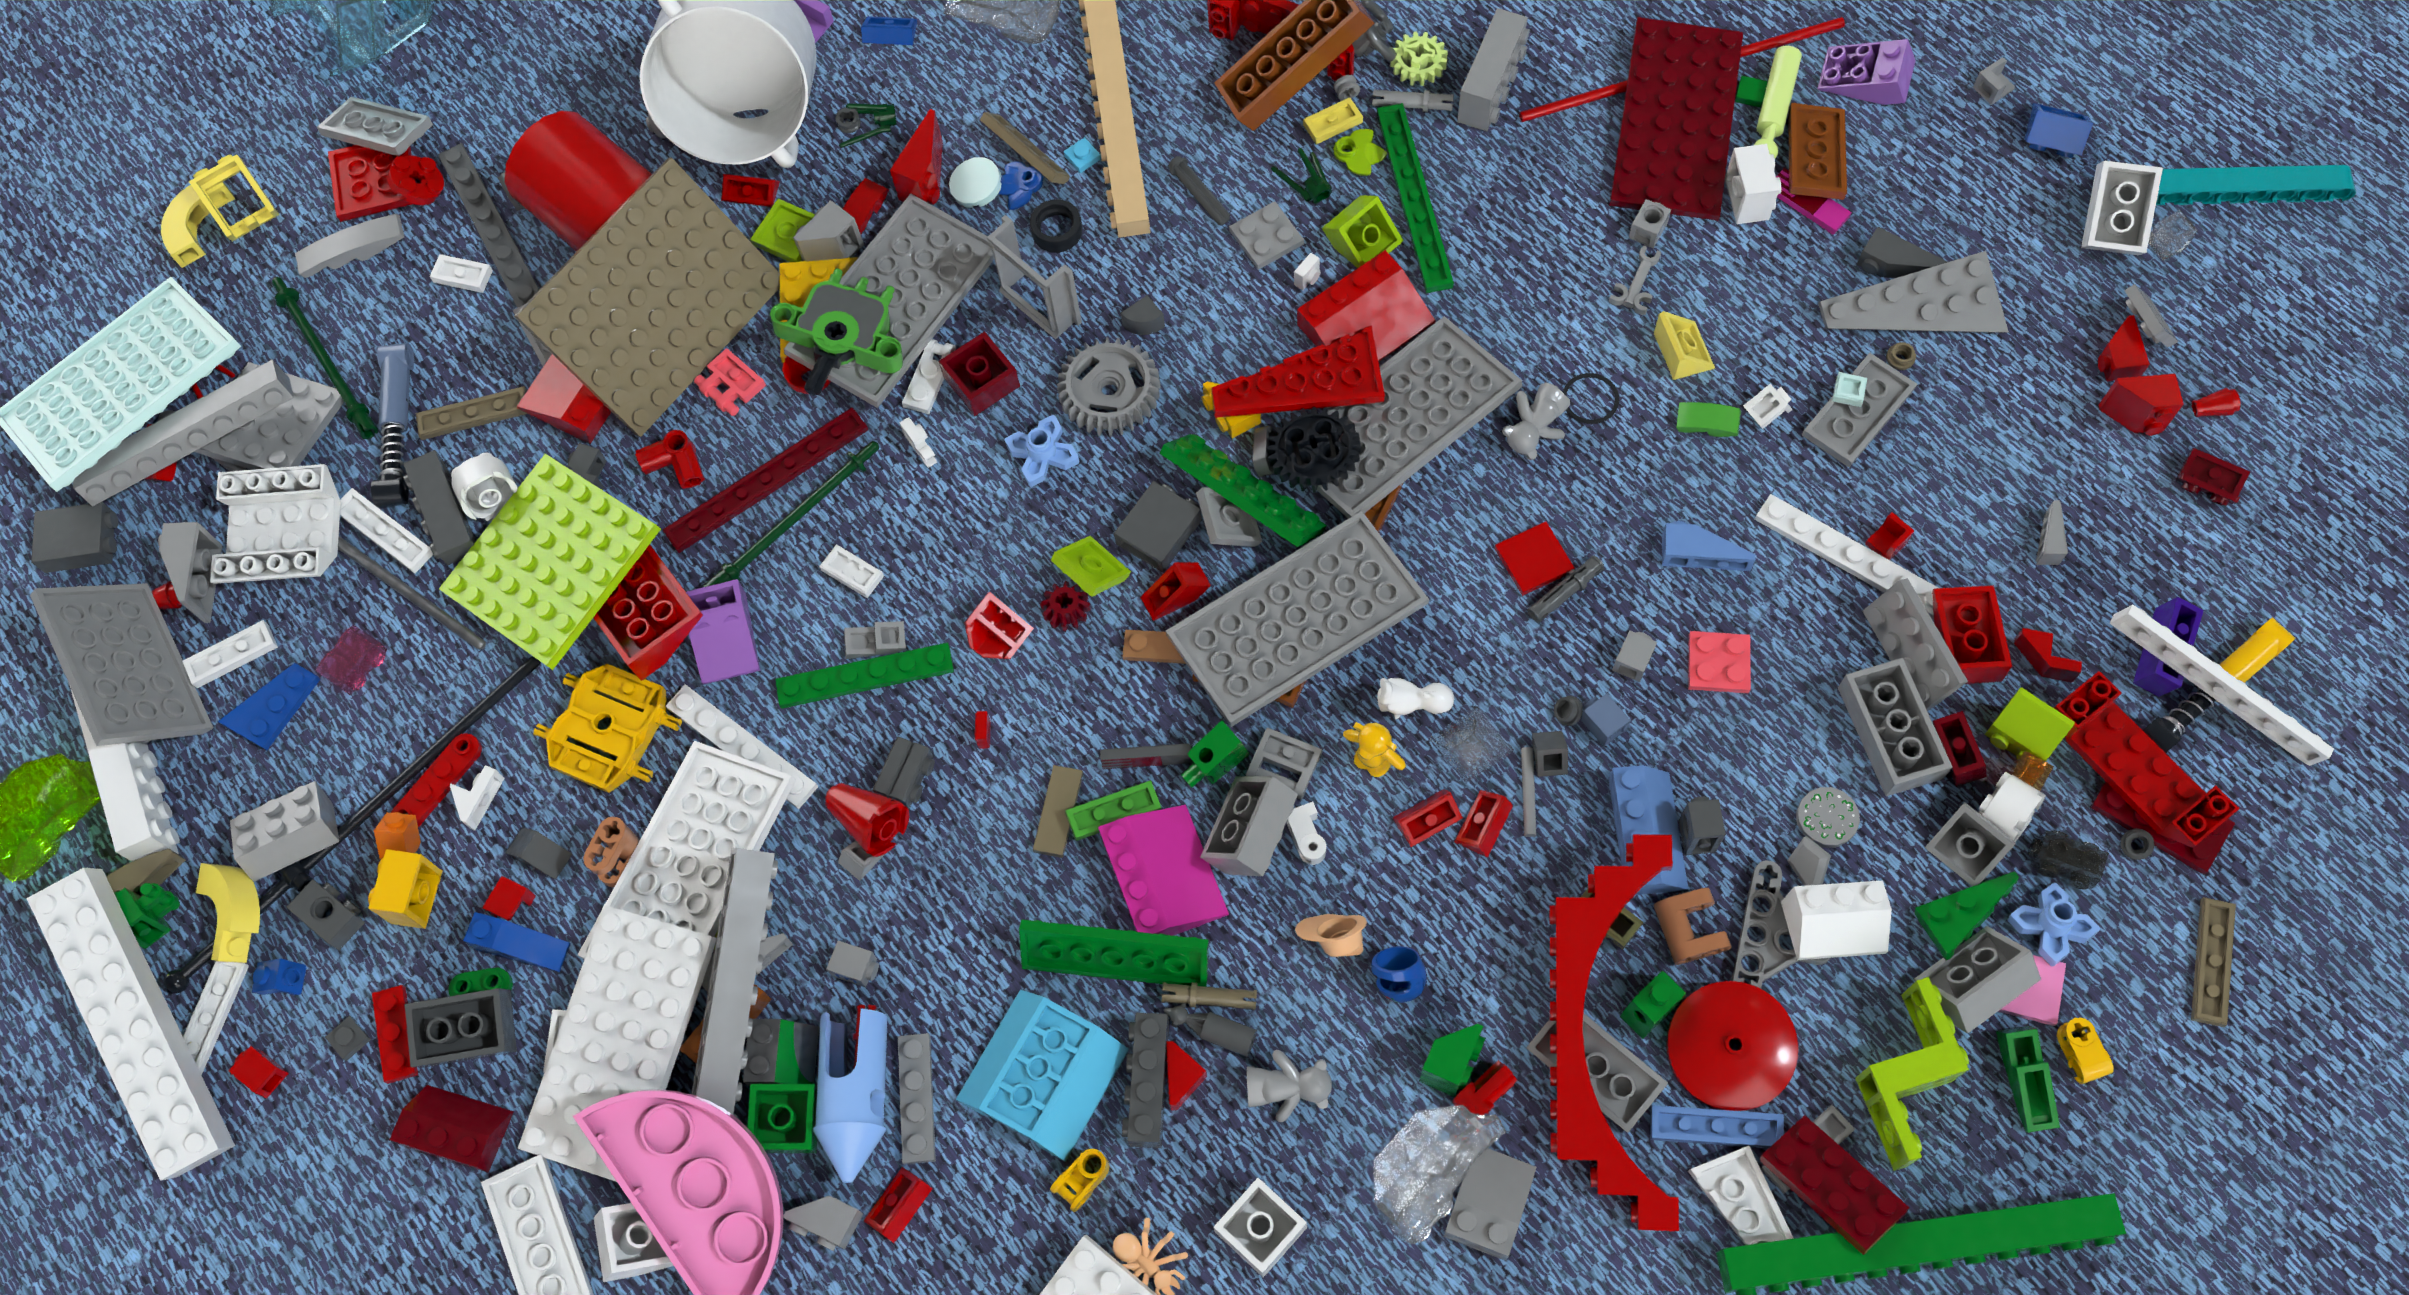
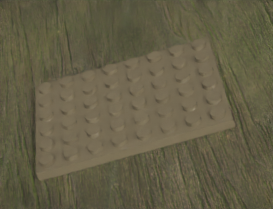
[514,157,780,437]

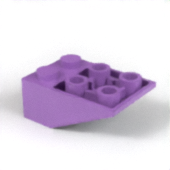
[1817,39,1916,105]
[686,579,760,685]

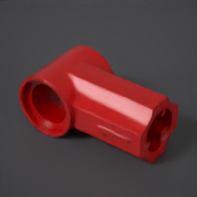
[1452,1060,1517,1126]

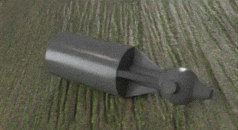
[1164,1003,1257,1057]

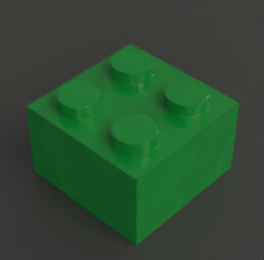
[748,1084,818,1153]

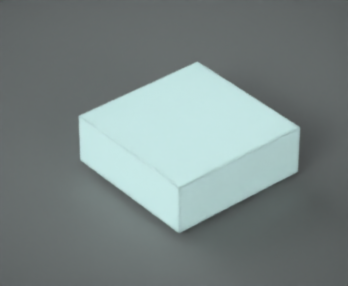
[1832,372,1867,407]

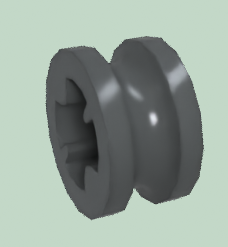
[835,108,861,133]

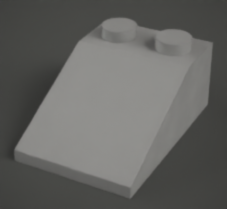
[158,522,222,623]
[1443,1144,1537,1261]

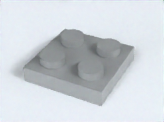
[1229,201,1304,270]
[2124,284,2178,348]
[1196,487,1262,547]

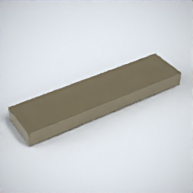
[980,112,1070,184]
[415,386,527,440]
[2191,897,2236,1027]

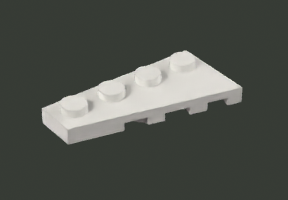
[1688,1146,1794,1245]

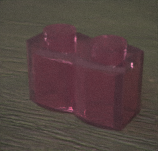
[316,625,388,695]

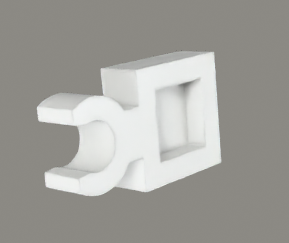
[899,417,937,468]

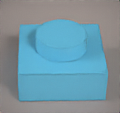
[1063,137,1101,173]

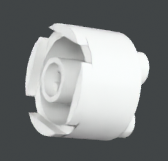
[451,453,518,521]
[1979,772,2046,842]

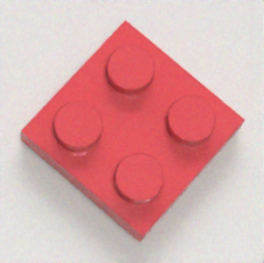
[1688,631,1751,693]

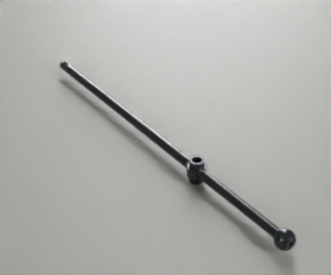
[163,656,541,994]

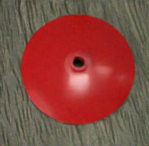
[1666,981,1798,1111]

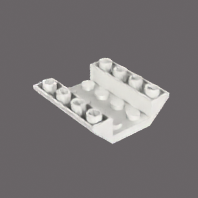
[210,464,341,584]

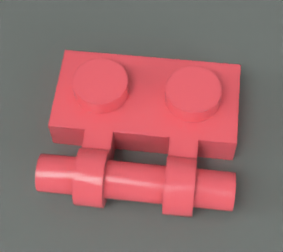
[694,348,766,416]

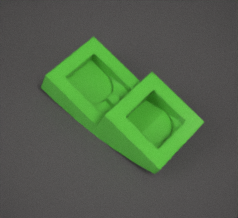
[1676,402,1741,437]

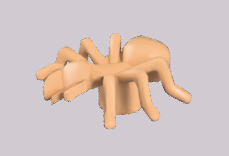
[1113,1218,1188,1295]

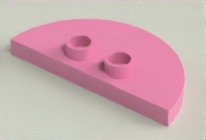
[573,1090,783,1295]

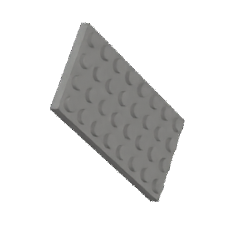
[784,194,994,408]
[1284,316,1522,519]
[1166,511,1429,727]

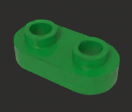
[448,967,513,996]

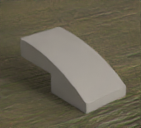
[844,621,906,659]

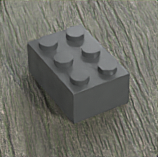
[405,988,517,1068]

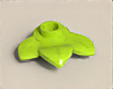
[1333,129,1387,176]

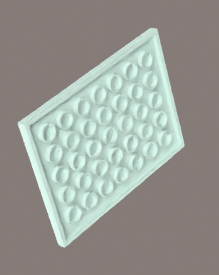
[0,277,241,492]

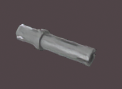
[1372,89,1454,112]

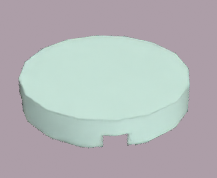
[949,157,1002,208]

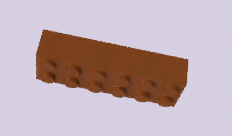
[1214,0,1375,131]

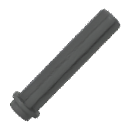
[1168,156,1230,226]

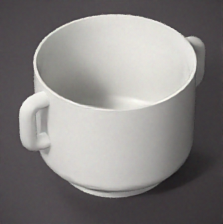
[640,0,817,168]

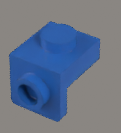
[252,959,306,995]

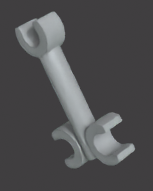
[1609,246,1661,315]

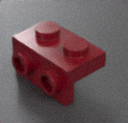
[2176,448,2250,507]

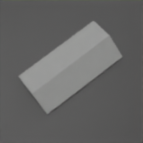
[1526,1014,1668,1133]

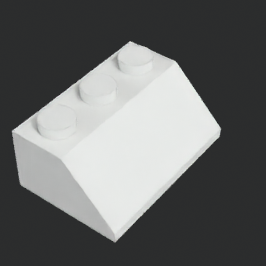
[1781,880,1892,960]

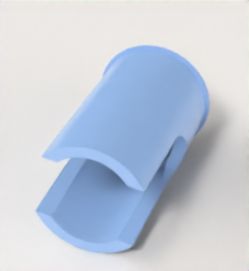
[813,1009,888,1183]

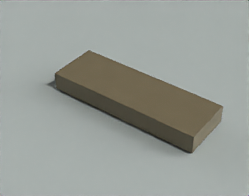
[1033,765,1083,858]

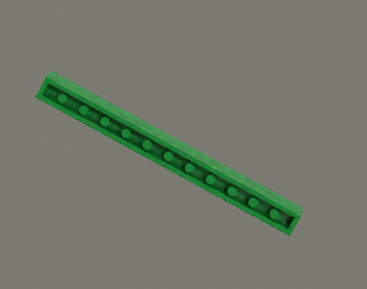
[1716,1193,2126,1295]

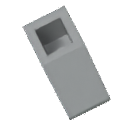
[783,1195,863,1251]

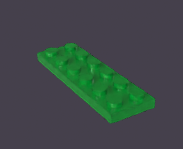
[1159,434,1327,547]
[1019,920,1209,987]

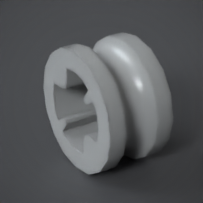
[1334,75,1360,101]

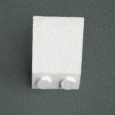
[594,1203,674,1282]

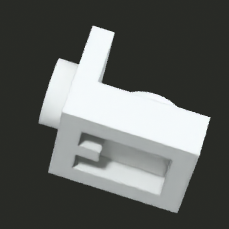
[1743,384,1792,429]

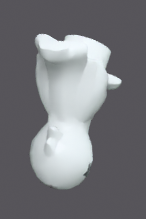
[1377,678,1454,719]

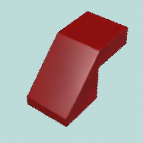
[2014,628,2082,683]

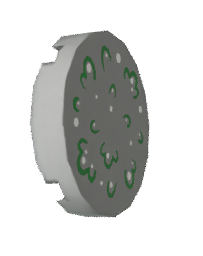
[1796,787,1860,848]

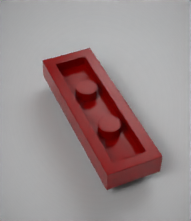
[372,985,418,1084]

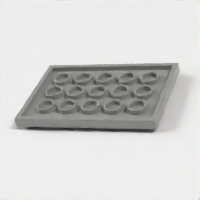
[30,583,214,746]

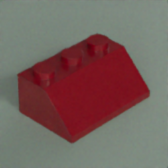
[389,1085,514,1173]

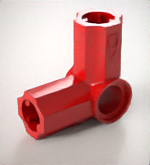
[635,430,705,489]

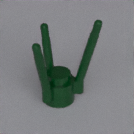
[839,103,897,148]
[1271,148,1332,204]

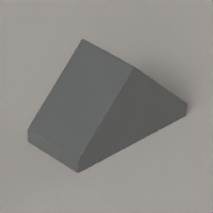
[505,827,572,880]

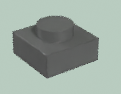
[325,1016,371,1061]

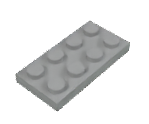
[317,97,433,156]
[1802,353,1917,468]
[1862,578,1968,711]

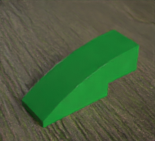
[1996,1026,2060,1133]

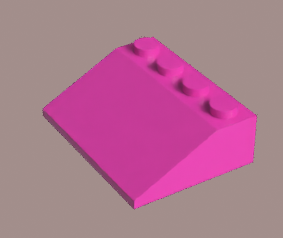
[1098,805,1229,936]

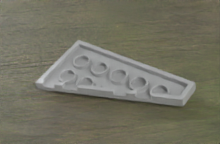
[1818,251,2009,333]

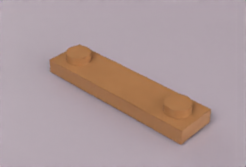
[1123,630,1186,664]

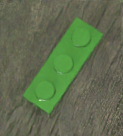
[1065,780,1162,841]

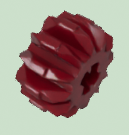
[1040,580,1091,632]

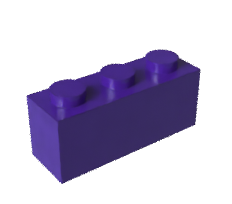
[2133,597,2204,697]

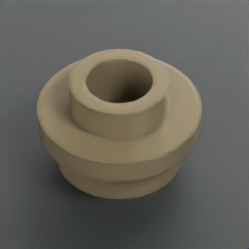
[1886,342,1916,370]

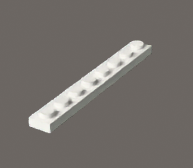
[1755,494,1938,620]
[2110,605,2334,766]

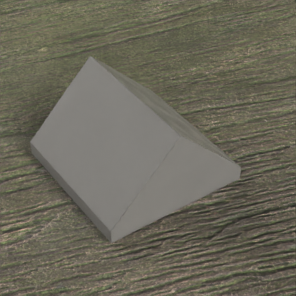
[1925,802,2016,887]

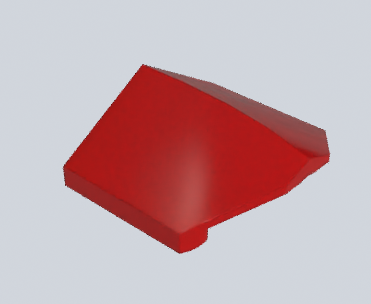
[964,592,1034,659]

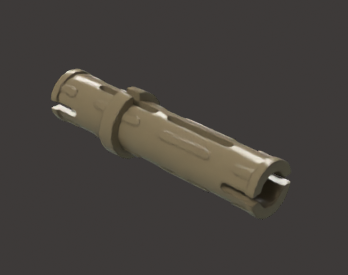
[1161,982,1257,1010]

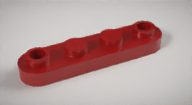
[391,733,482,828]

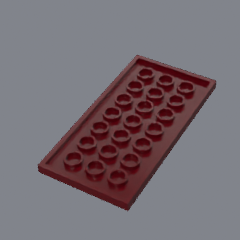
[1609,17,1743,221]

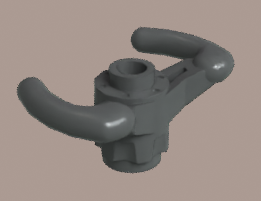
[1352,0,1396,61]

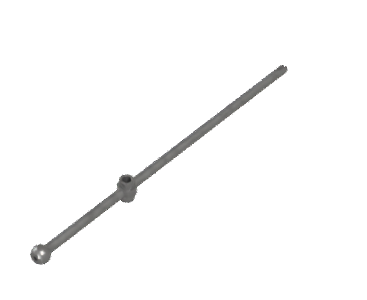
[158,410,486,650]

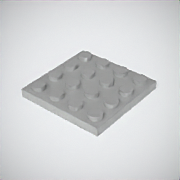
[195,362,344,470]

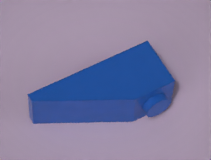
[463,912,571,972]

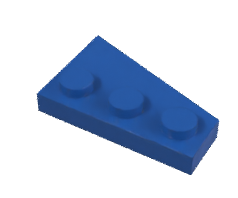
[217,663,320,751]

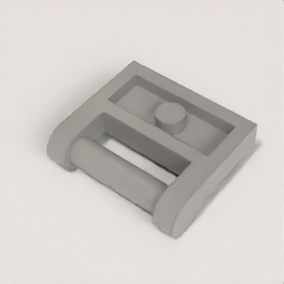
[1246,728,1322,800]

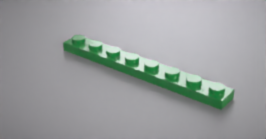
[1377,103,1454,293]

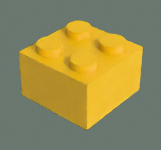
[368,849,443,929]

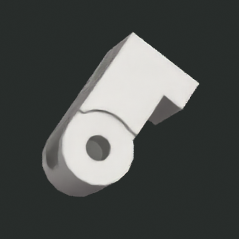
[1286,802,1326,865]

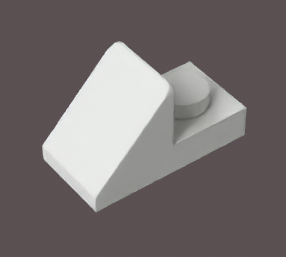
[450,765,505,830]

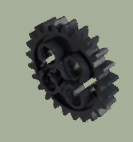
[1267,407,1361,492]

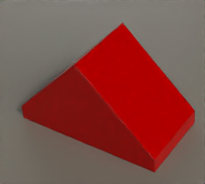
[1166,1041,1207,1110]

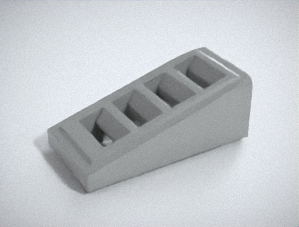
[2036,500,2068,565]

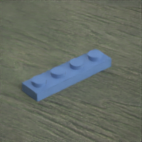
[1650,1105,1784,1148]

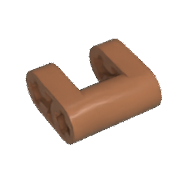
[583,816,640,887]
[1653,888,1732,965]

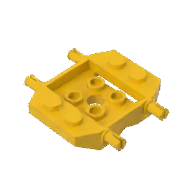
[533,663,682,793]

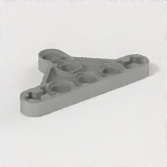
[1731,860,1831,989]

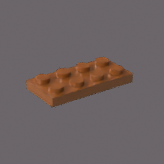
[1788,103,1847,200]

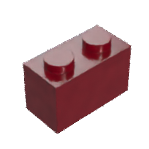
[1932,711,1987,787]

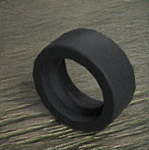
[1030,199,1082,253]

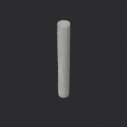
[1521,747,1536,837]

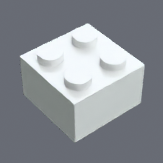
[1725,144,1781,224]
[1214,1178,1307,1278]

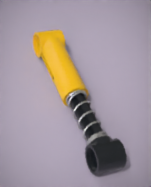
[2143,617,2296,753]

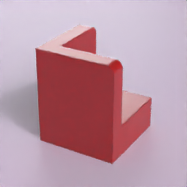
[1865,512,1915,560]
[482,876,536,921]

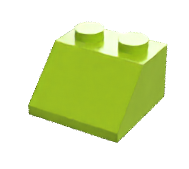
[1322,195,1404,268]
[1984,687,2075,770]

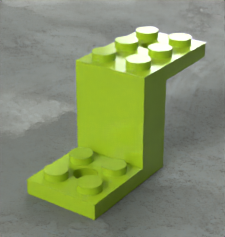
[1855,977,1969,1171]

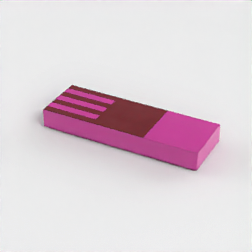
[1776,168,1852,235]

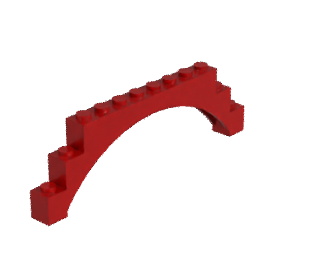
[1549,834,1679,1231]

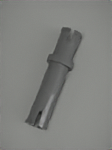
[1527,555,1605,624]

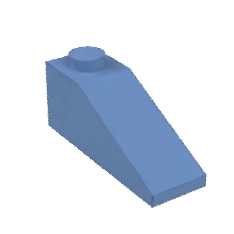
[1662,521,1756,571]

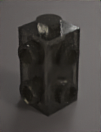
[2028,830,2109,890]

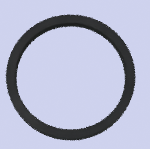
[1563,373,1619,424]

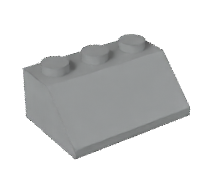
[1914,926,2041,1034]

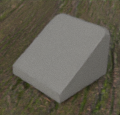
[838,841,884,881]

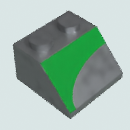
[743,1019,819,1087]

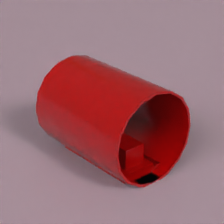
[504,111,652,252]

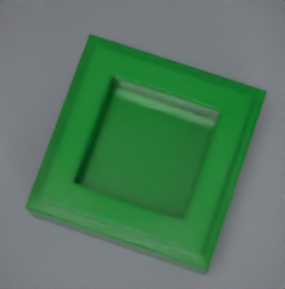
[1735,76,1768,108]

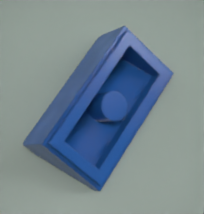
[861,16,917,45]

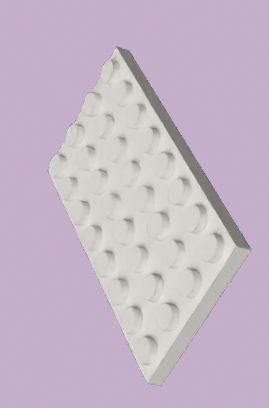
[578,741,796,959]
[518,904,717,1182]

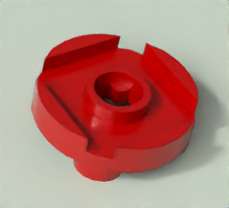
[387,155,444,205]

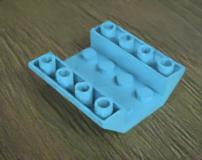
[956,990,1129,1162]

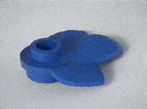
[998,161,1043,210]

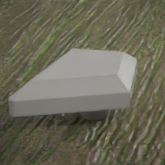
[1787,836,1831,886]

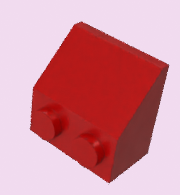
[2098,374,2184,436]

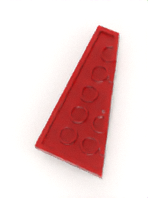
[1211,325,1385,418]

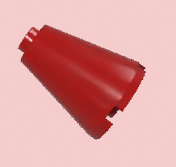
[825,783,909,857]

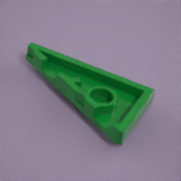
[1915,871,2019,960]

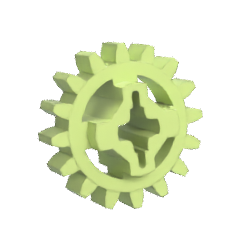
[1390,31,1448,86]

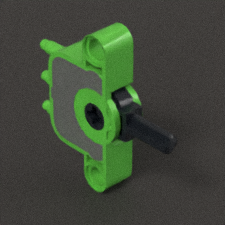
[770,268,903,396]

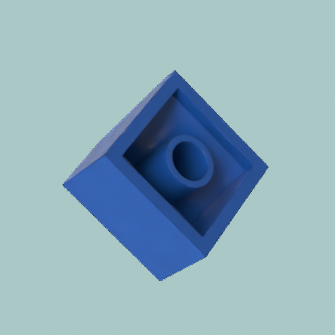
[2025,103,2093,158]

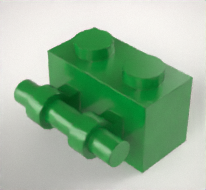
[114,883,180,949]

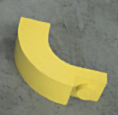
[161,182,235,268]
[196,863,260,963]

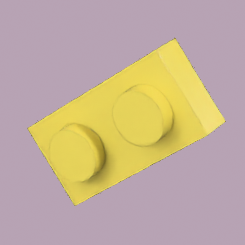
[1303,97,1363,145]

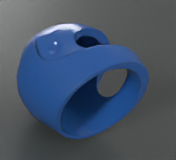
[1371,946,1427,1003]

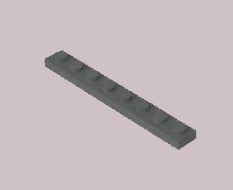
[438,143,539,308]

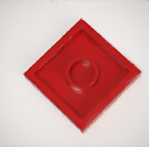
[1494,521,1575,596]

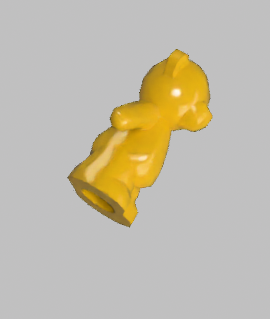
[1343,722,1406,777]

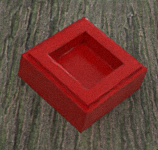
[975,711,991,749]

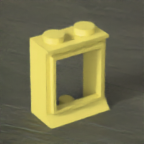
[189,154,280,242]

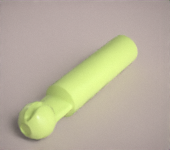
[1753,46,1802,158]

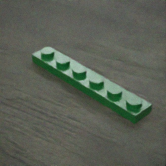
[775,643,954,709]

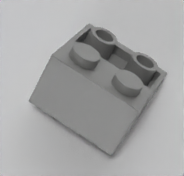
[793,200,864,261]

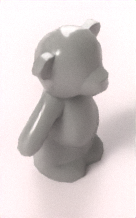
[1502,383,1570,460]
[1247,1050,1332,1122]

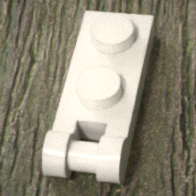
[902,339,956,414]

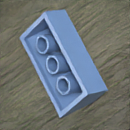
[1608,765,1688,895]

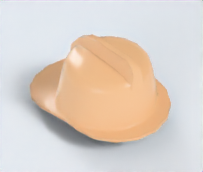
[1295,914,1367,957]

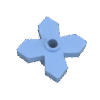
[1005,415,1080,487]
[2007,883,2100,966]

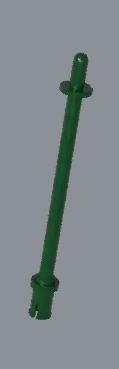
[272,277,379,439]
[702,441,879,587]

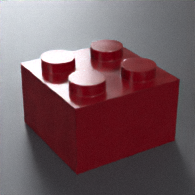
[938,331,1020,416]

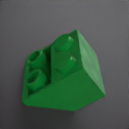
[1419,1024,1486,1097]

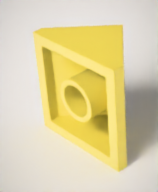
[1654,311,1715,380]

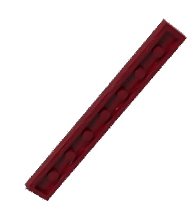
[663,407,869,553]

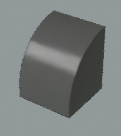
[1120,295,1165,335]
[1532,731,1568,777]

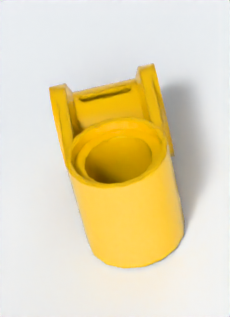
[2056,1017,2114,1084]
[1050,1149,1110,1212]

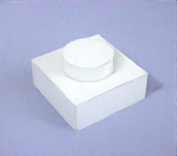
[1294,253,1321,290]

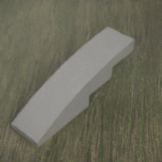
[295,214,404,278]

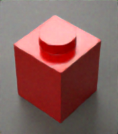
[228,1046,289,1098]

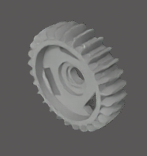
[1057,337,1161,436]

